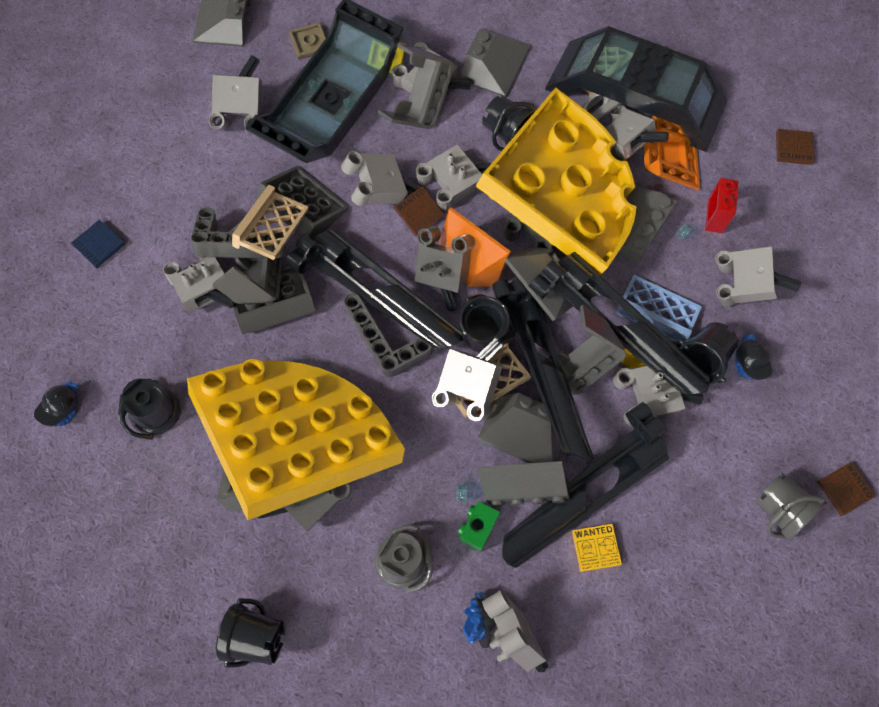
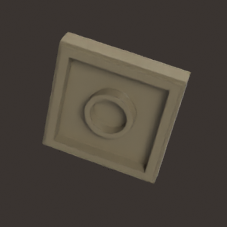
[288,22,326,60]

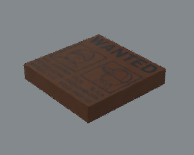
[776,129,814,165]
[394,186,444,237]
[817,462,876,516]

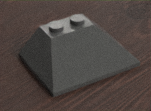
[193,0,252,47]
[459,28,530,97]
[505,247,573,321]
[477,393,561,463]

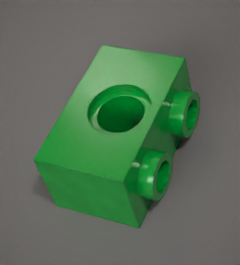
[457,501,500,552]

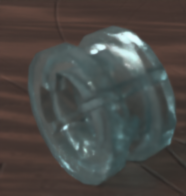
[676,223,693,241]
[456,484,467,502]

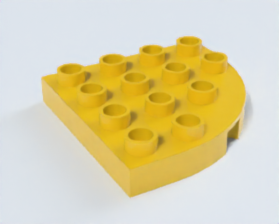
[476,88,636,275]
[187,359,405,520]

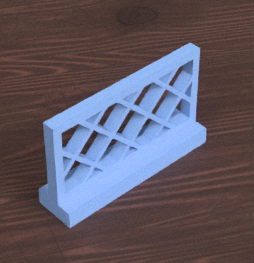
[615,275,702,342]

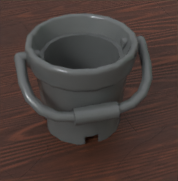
[754,473,827,541]
[375,524,434,593]

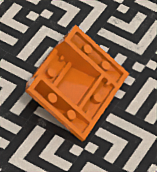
[643,116,700,190]
[438,207,511,287]

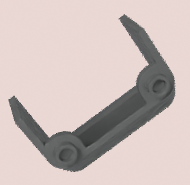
[378,43,454,129]
[213,222,282,304]
[531,305,626,395]

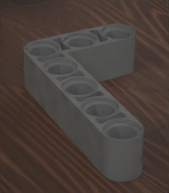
[191,207,286,258]
[344,293,432,377]

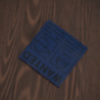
[71,219,125,269]

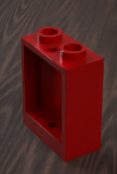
[705,178,739,234]

